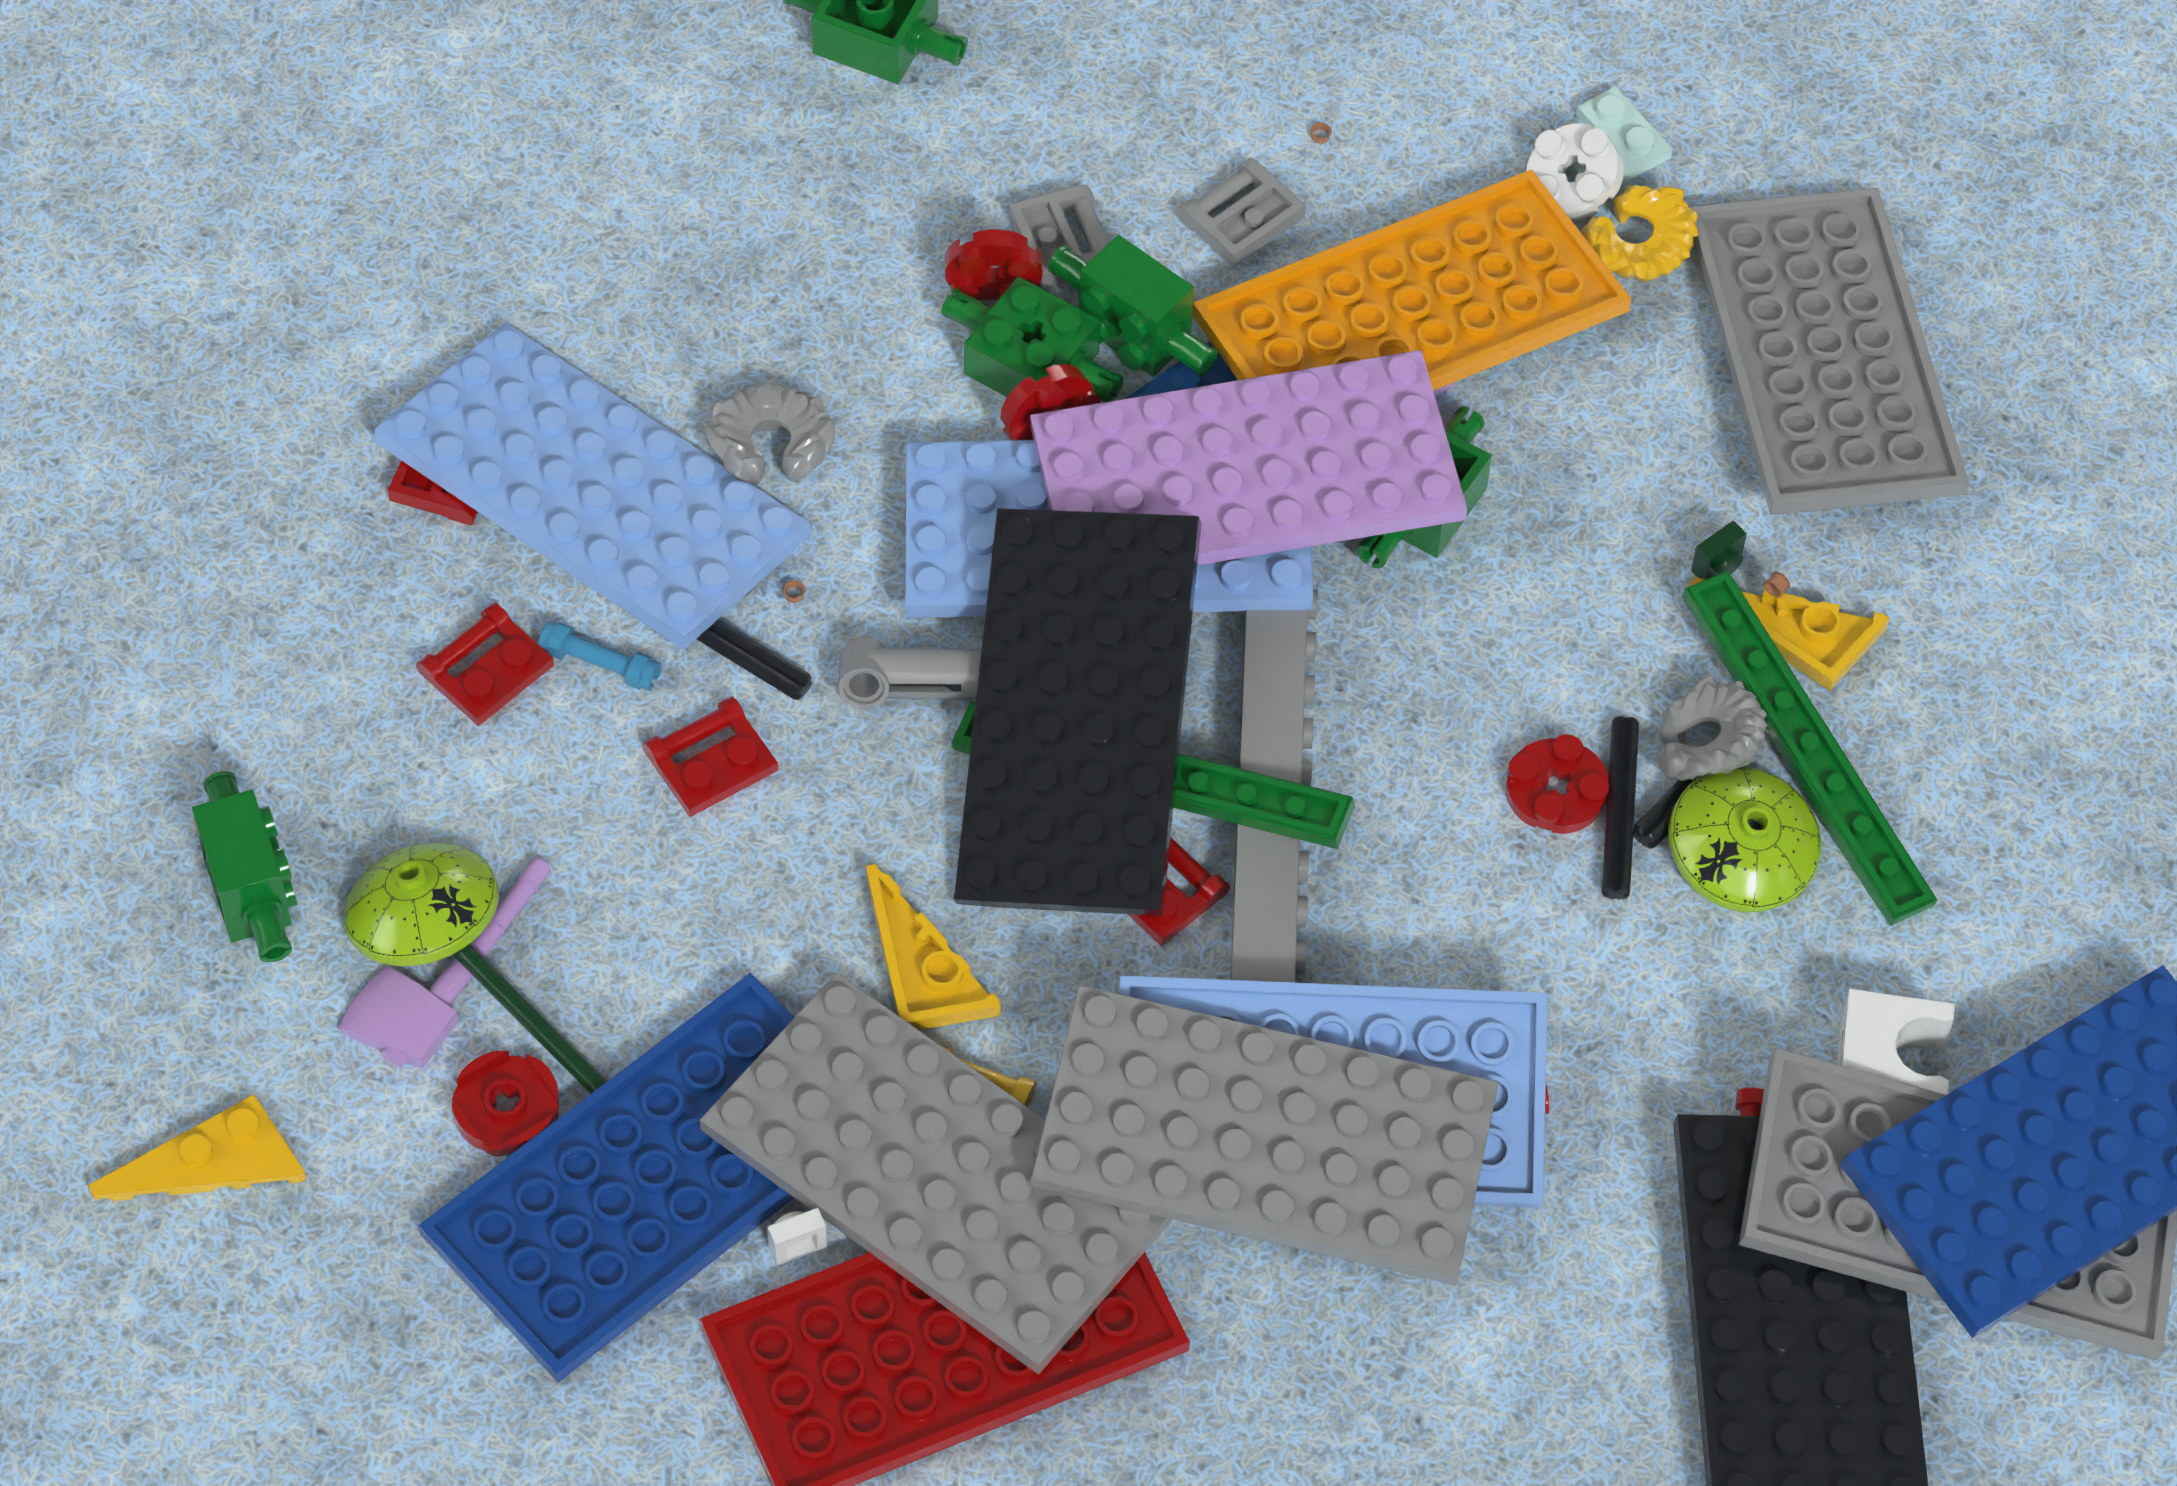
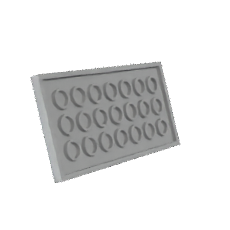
[1689,188,1969,515]
[700,973,1172,1375]
[1030,985,1499,1286]
[1739,1047,2177,1360]

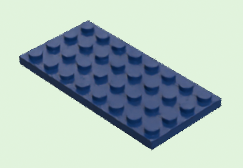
[1840,965,2177,1338]
[418,973,795,1383]

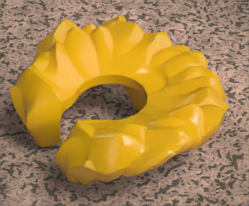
[1581,185,1698,283]

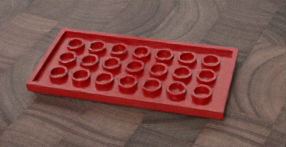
[700,1252,1190,1486]

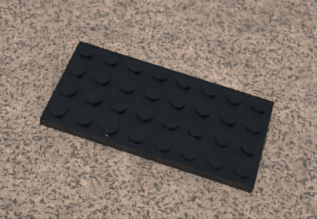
[954,508,1202,916]
[1673,1114,1928,1486]

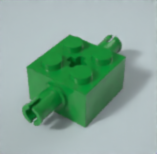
[783,0,968,85]
[1048,234,1218,377]
[941,276,1124,403]
[1356,406,1492,569]
[192,771,297,962]

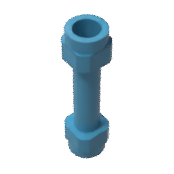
[538,621,662,691]

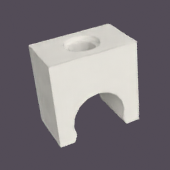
[1837,989,1955,1095]

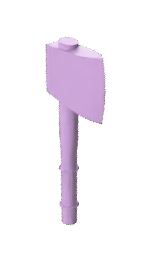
[337,858,551,1069]

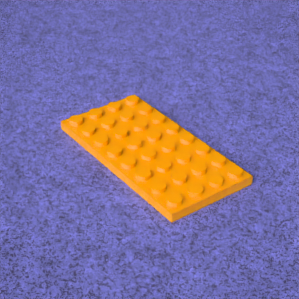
[1192,169,1632,391]

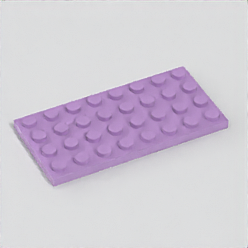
[1030,350,1467,566]

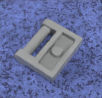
[1176,158,1306,267]
[1009,185,1109,289]

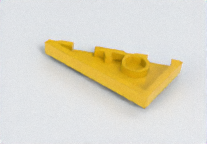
[1689,577,1890,691]
[866,864,1001,1030]
[88,1094,306,1201]

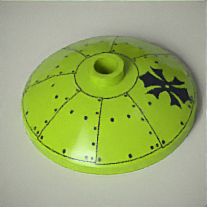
[1668,767,1822,913]
[343,843,499,966]

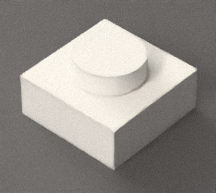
[767,1208,827,1266]

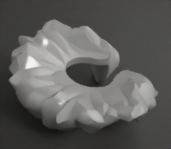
[705,382,835,485]
[1658,676,1767,781]

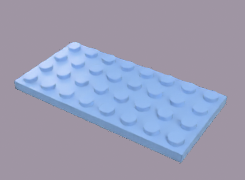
[374,322,812,650]
[905,440,1313,618]
[1119,975,1547,1208]

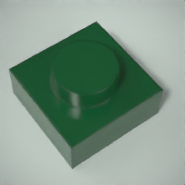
[1691,520,1747,579]

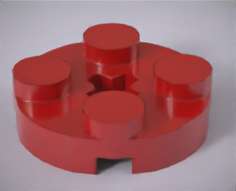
[945,229,1043,300]
[1000,364,1101,441]
[1506,734,1609,834]
[452,1051,559,1156]

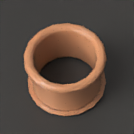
[1310,123,1332,144]
[1763,572,1790,598]
[783,580,805,603]

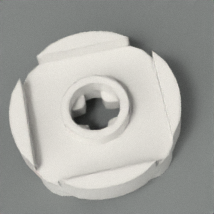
[1526,123,1624,220]

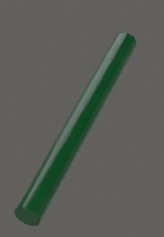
[453,943,607,1094]

